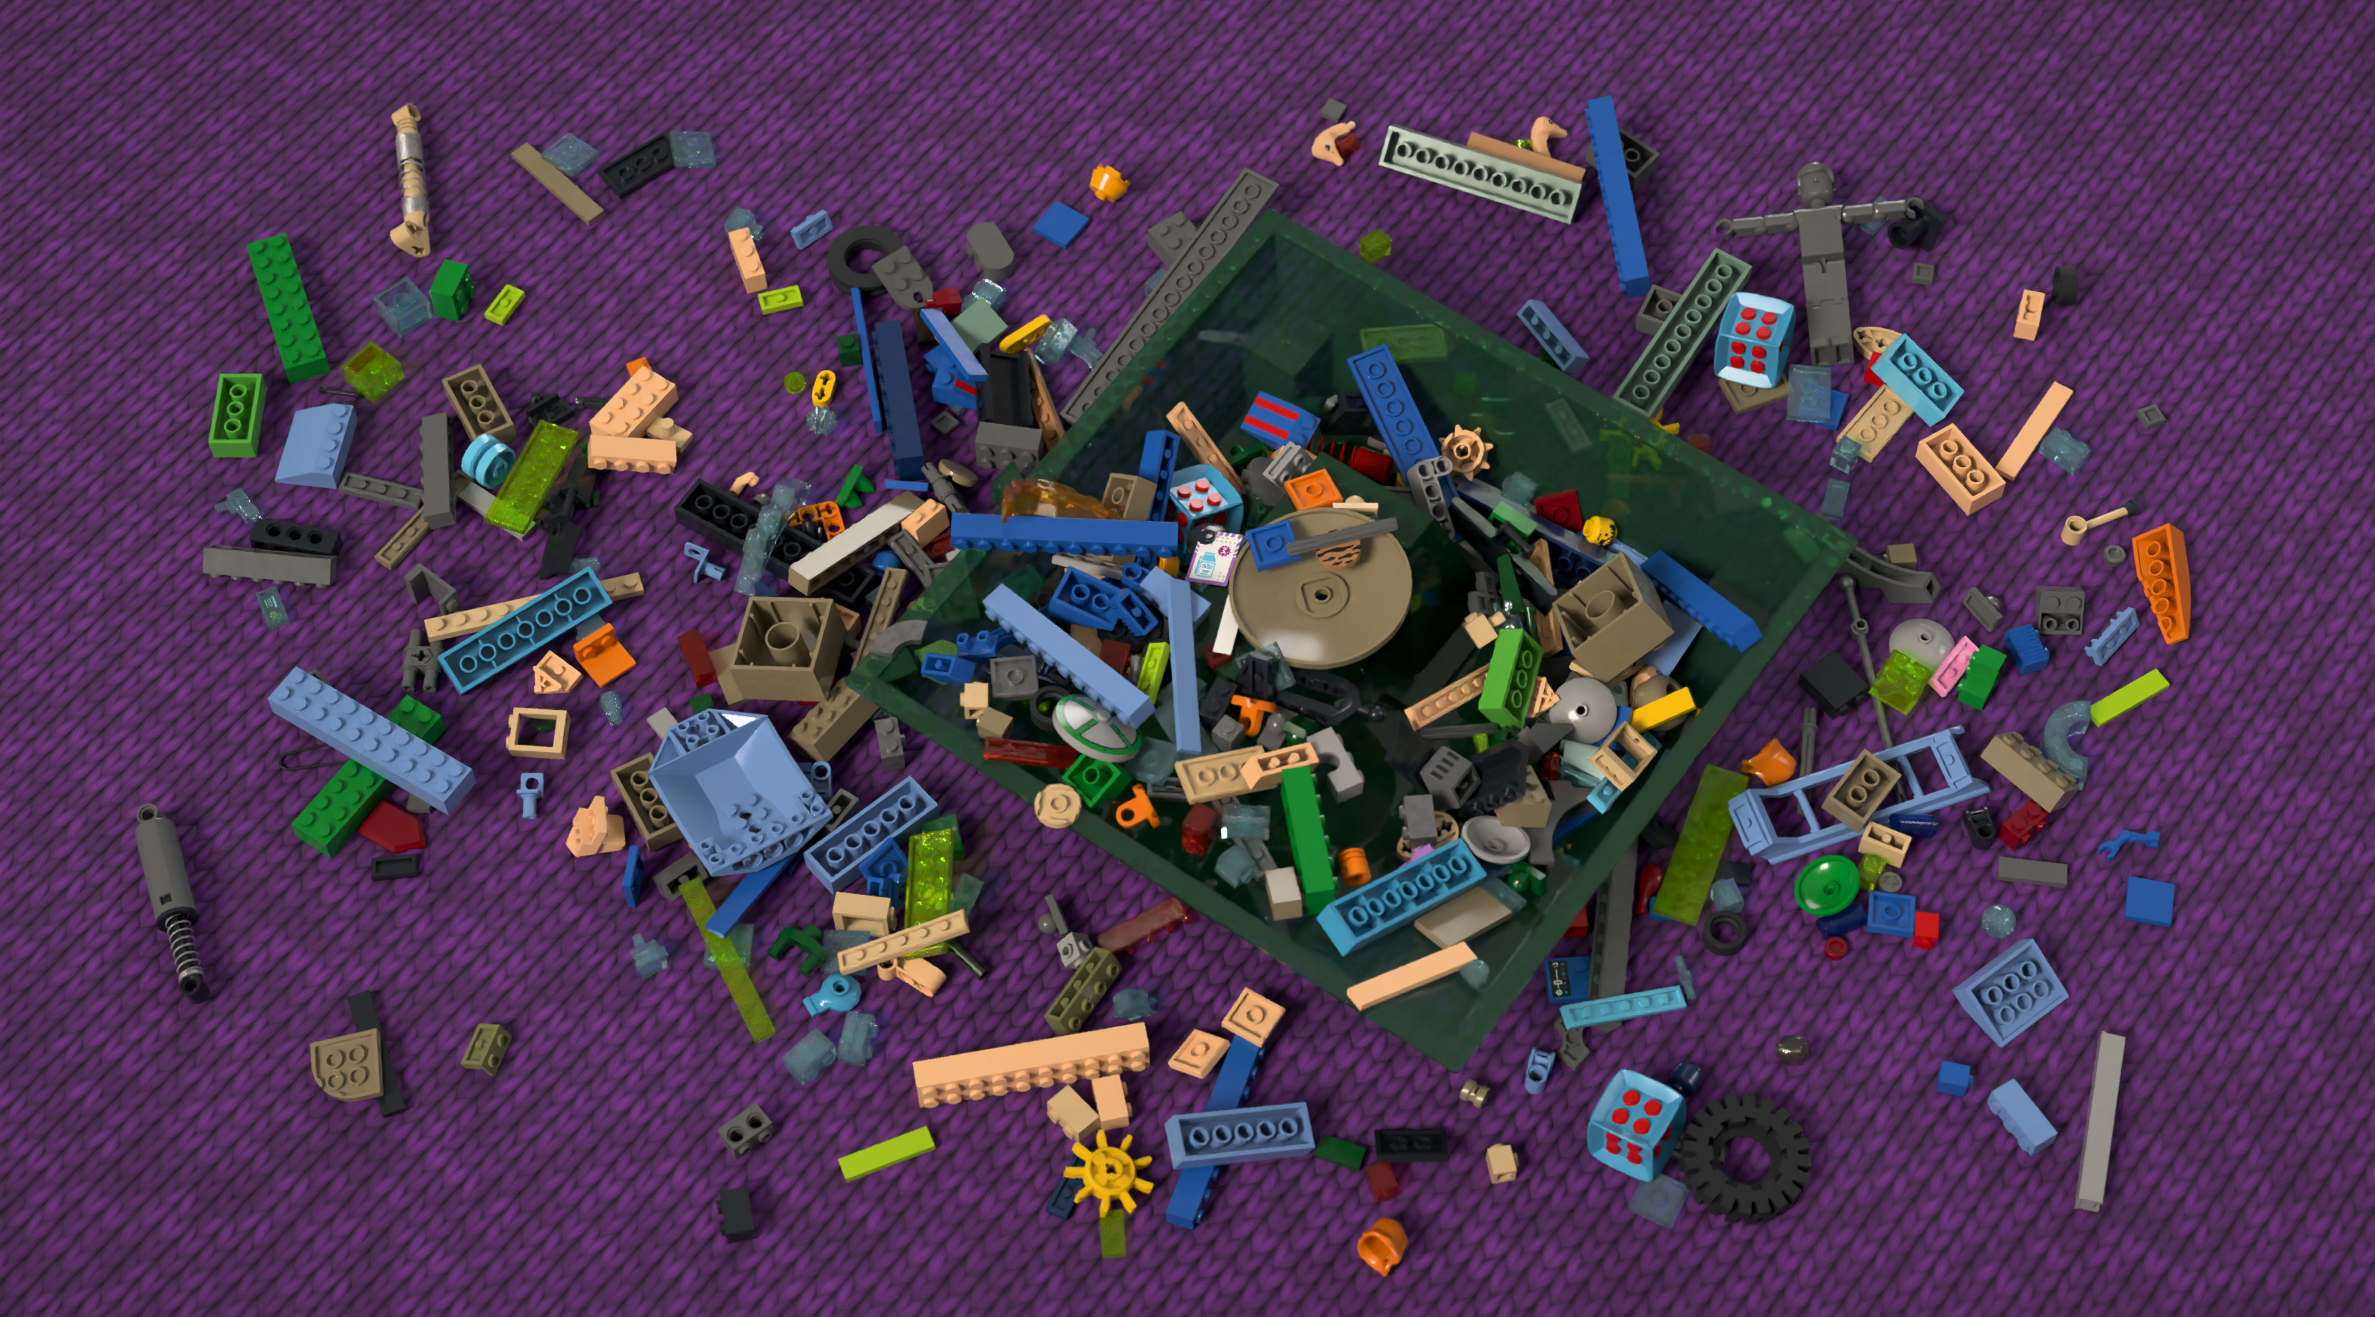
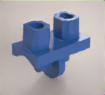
[956,630,1000,664]

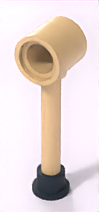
[2061,499,2139,546]

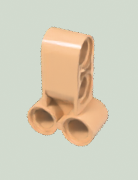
[877,952,947,997]

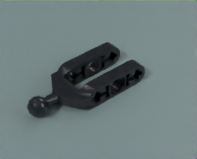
[1271,665,1386,726]

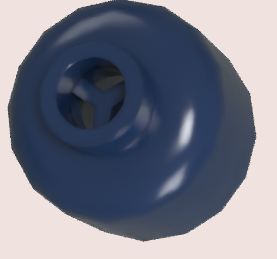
[1668,1062,1703,1097]

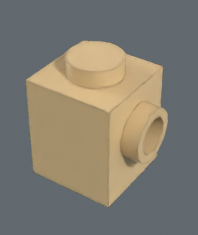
[960,682,989,719]
[1486,1144,1518,1184]

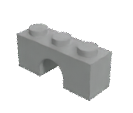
[1306,727,1365,804]

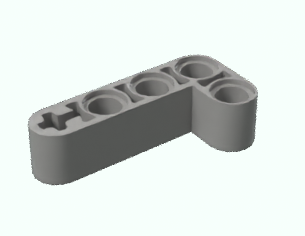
[1407,456,1455,547]

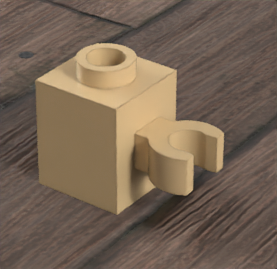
[1462,611,1506,649]

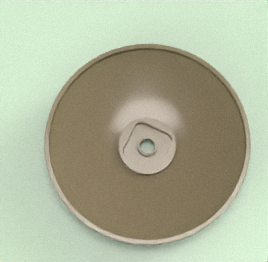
[1229,508,1413,669]

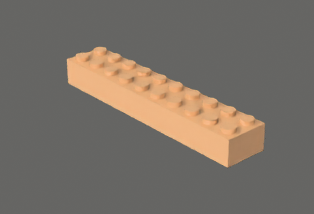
[913,1022,1150,1108]

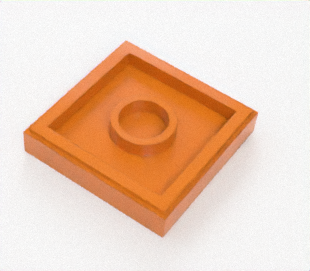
[1284,469,1343,511]

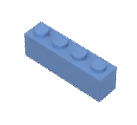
[1517,299,1590,374]

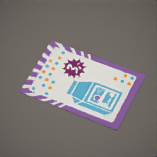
[1185,529,1243,587]

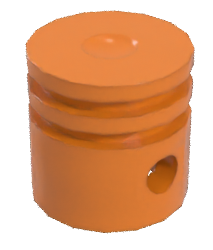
[1337,848,1371,887]

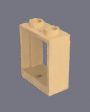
[506,707,570,760]
[1589,721,1658,792]
[832,892,897,937]

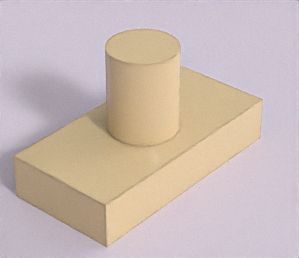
[646,416,693,453]

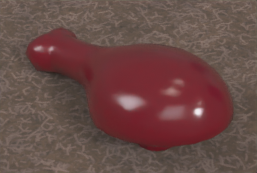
[1635,863,1662,915]

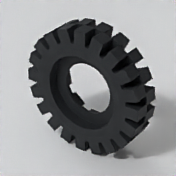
[1678,1094,1811,1225]

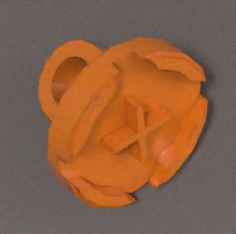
[1231,695,1277,736]
[1116,784,1162,829]

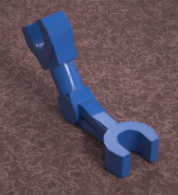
[2097,830,2160,862]

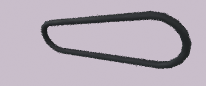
[278,743,348,771]

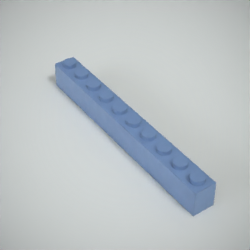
[982,583,1155,729]

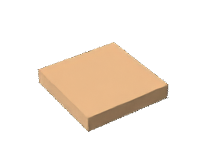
[1222,987,1286,1048]
[1168,1029,1231,1079]

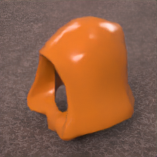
[1741,738,1797,787]
[1357,1217,1409,1277]

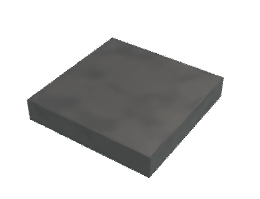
[990,655,1039,702]

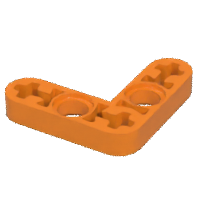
[778,501,845,542]

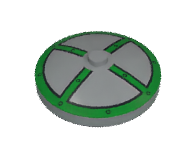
[1052,694,1142,762]

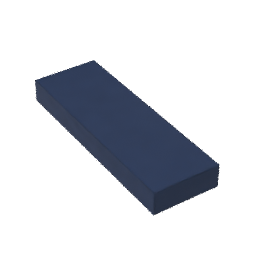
[1045,1154,1086,1221]

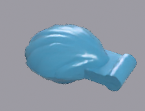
[803,973,862,1018]

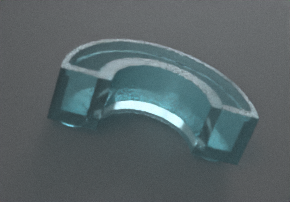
[2039,701,2091,791]

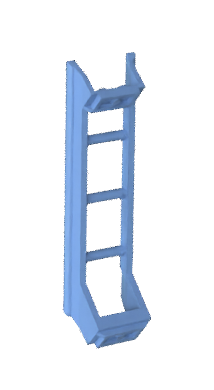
[1728,725,1992,865]

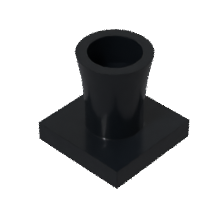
[1887,195,1947,252]

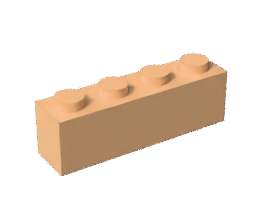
[588,435,677,474]

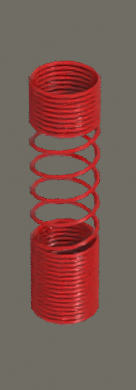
[1305,432,1393,483]

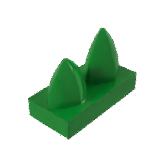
[834,464,874,509]

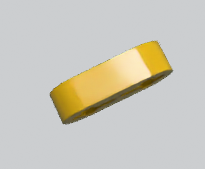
[812,370,836,408]

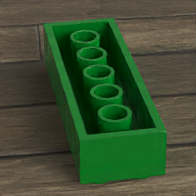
[1281,766,1339,916]

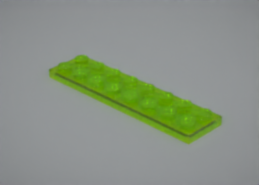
[1652,764,1750,927]

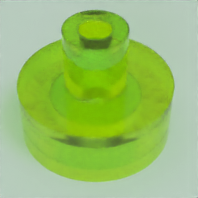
[1512,139,1532,149]
[784,372,805,394]

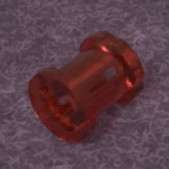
[1335,133,1360,158]
[1540,751,1562,781]

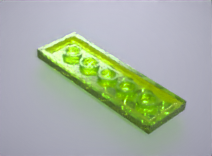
[484,420,579,535]
[902,828,955,961]

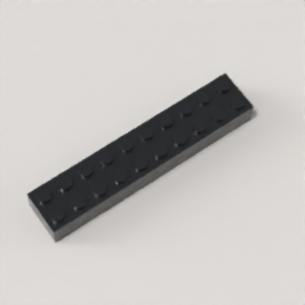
[674,478,878,613]

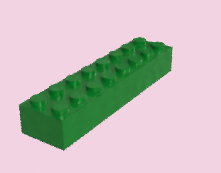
[246,233,331,384]
[291,695,446,858]

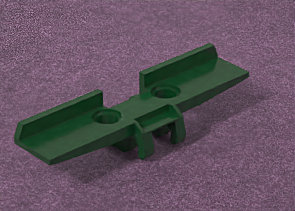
[1497,554,1541,646]

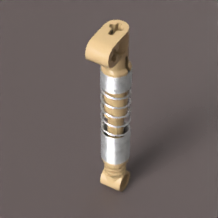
[390,103,430,257]

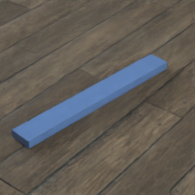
[1166,578,1201,755]

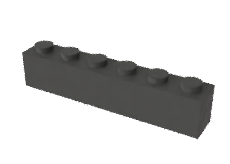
[419,412,456,529]
[203,544,337,588]

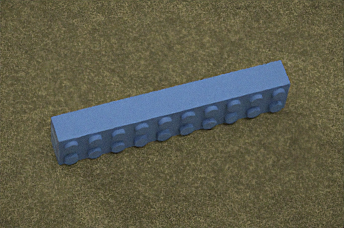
[267,667,476,815]

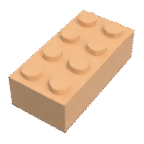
[589,366,679,438]
[1915,423,2006,516]

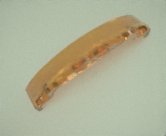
[1001,478,1124,523]

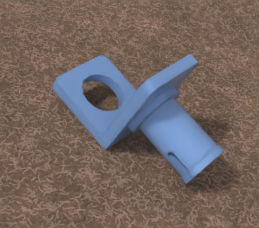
[684,542,726,583]
[517,773,544,819]

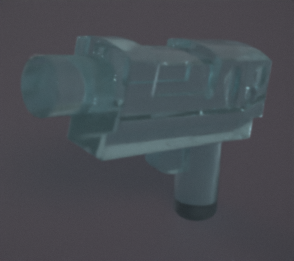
[1068,328,1104,369]
[214,488,263,523]

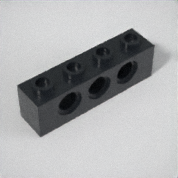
[249,518,343,559]

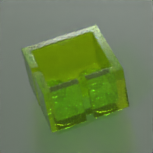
[341,341,404,403]
[1868,649,1932,715]

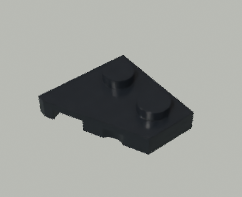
[1233,651,1273,702]

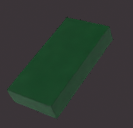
[1314,1134,1366,1172]

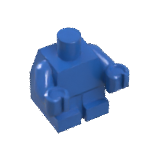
[866,873,905,909]

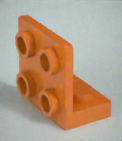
[573,623,636,688]

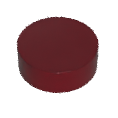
[1824,937,1848,961]

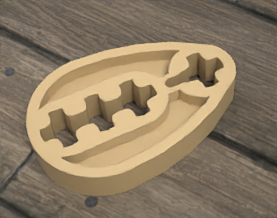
[1852,327,1902,360]
[1396,811,1459,862]

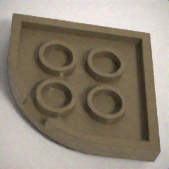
[310,1028,384,1102]

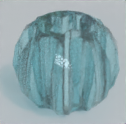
[806,405,837,437]
[1981,904,2016,939]

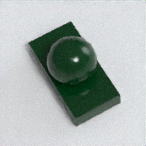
[1283,714,1320,746]
[1508,860,1548,897]

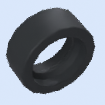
[2052,266,2078,306]
[1030,685,1070,732]
[1702,910,1747,956]

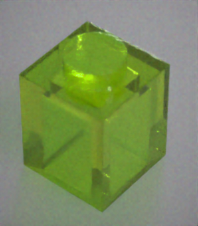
[1359,228,1392,265]
[1857,852,1886,892]

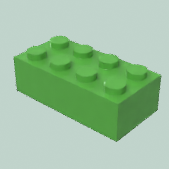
[208,374,267,458]
[1478,629,1544,730]

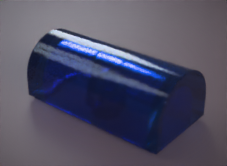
[1888,813,1938,838]
[1815,903,1867,941]

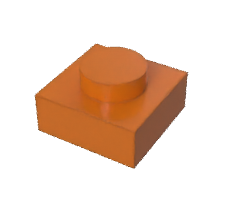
[626,357,652,377]

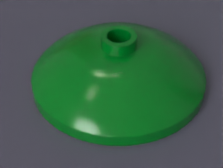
[1794,855,1860,916]

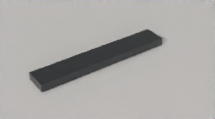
[347,990,406,1119]

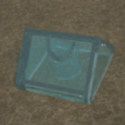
[1222,804,1271,840]

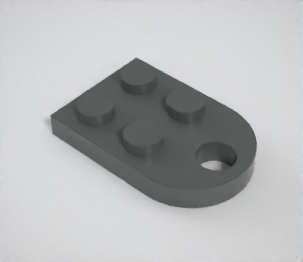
[872,245,933,311]

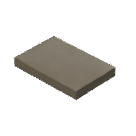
[1719,372,1794,415]
[708,643,756,709]

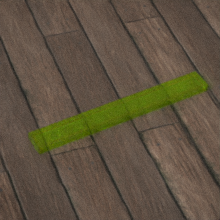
[678,877,776,1044]

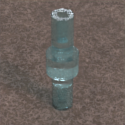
[1674,955,1696,1000]

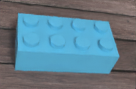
[1871,333,1964,427]

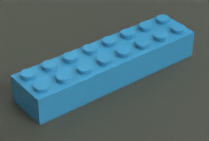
[437,566,613,696]
[1316,838,1487,957]

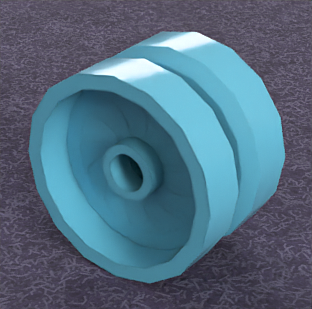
[461,434,516,489]

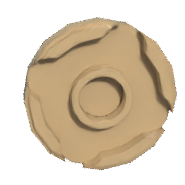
[1034,784,1081,828]

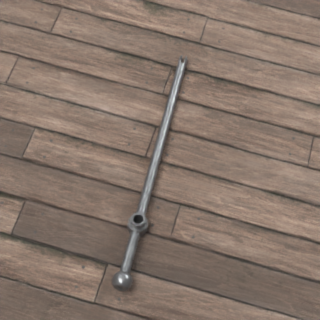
[1839,575,1907,804]

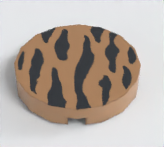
[1316,528,1361,571]

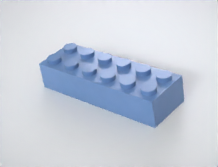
[804,776,940,896]
[1165,1102,1315,1170]

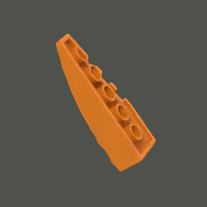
[2132,523,2191,645]

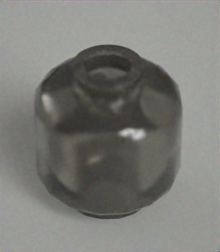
[1775,1035,1810,1066]

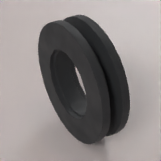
[827,225,903,299]

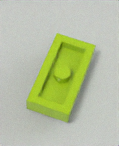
[484,284,526,326]
[758,285,803,315]

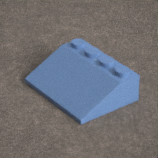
[275,403,358,489]
[1952,938,2069,1047]

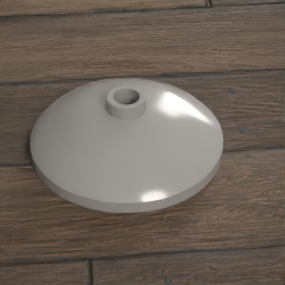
[1889,618,1955,676]
[1550,678,1617,744]
[1461,816,1531,864]

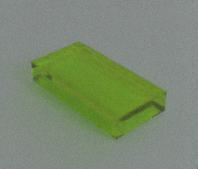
[1099,1209,1126,1258]

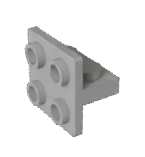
[1263,441,1316,497]

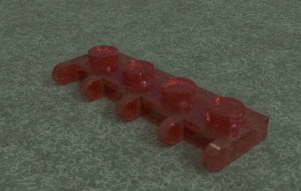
[1096,896,1191,955]

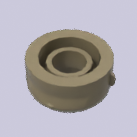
[1634,674,1689,732]

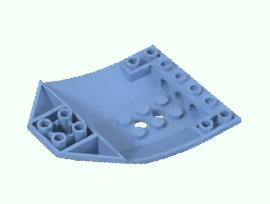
[648,709,833,877]

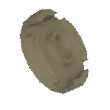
[937,459,979,487]

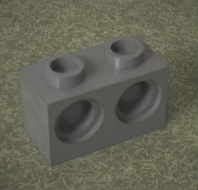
[717,1103,774,1159]

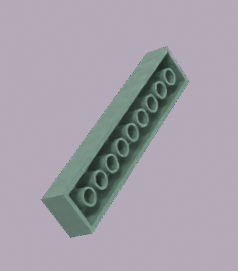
[1378,124,1586,224]
[1610,248,1752,431]

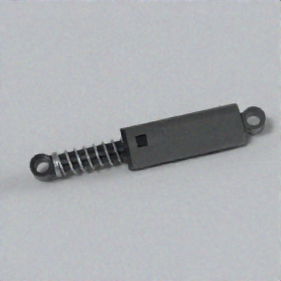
[134,803,210,1004]

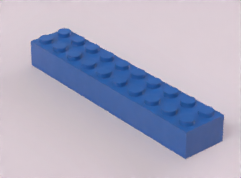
[1585,95,1651,299]

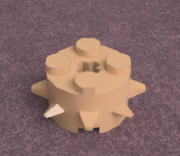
[1439,425,1493,481]

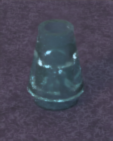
[600,691,623,725]

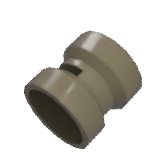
[1459,1078,1491,1109]

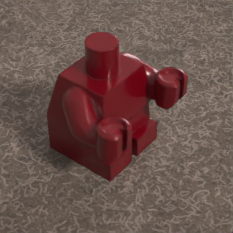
[925,287,962,318]

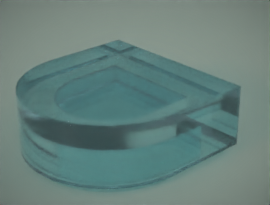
[1459,960,1489,989]

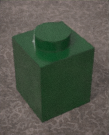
[836,333,862,368]

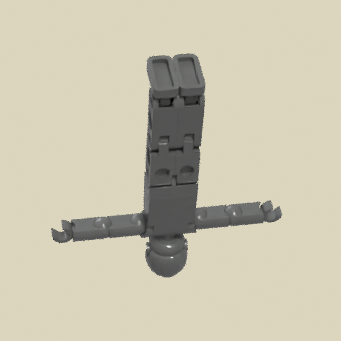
[1715,161,1924,368]

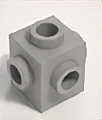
[1057,932,1093,970]

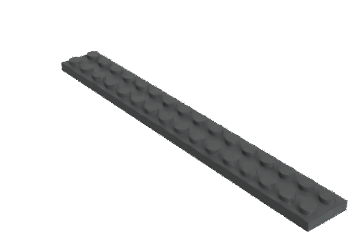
[1059,167,1280,437]

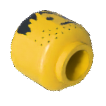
[1583,516,1617,546]

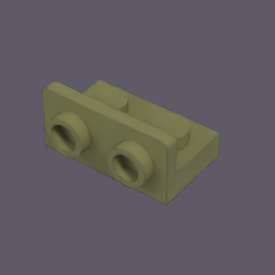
[460,1024,512,1076]

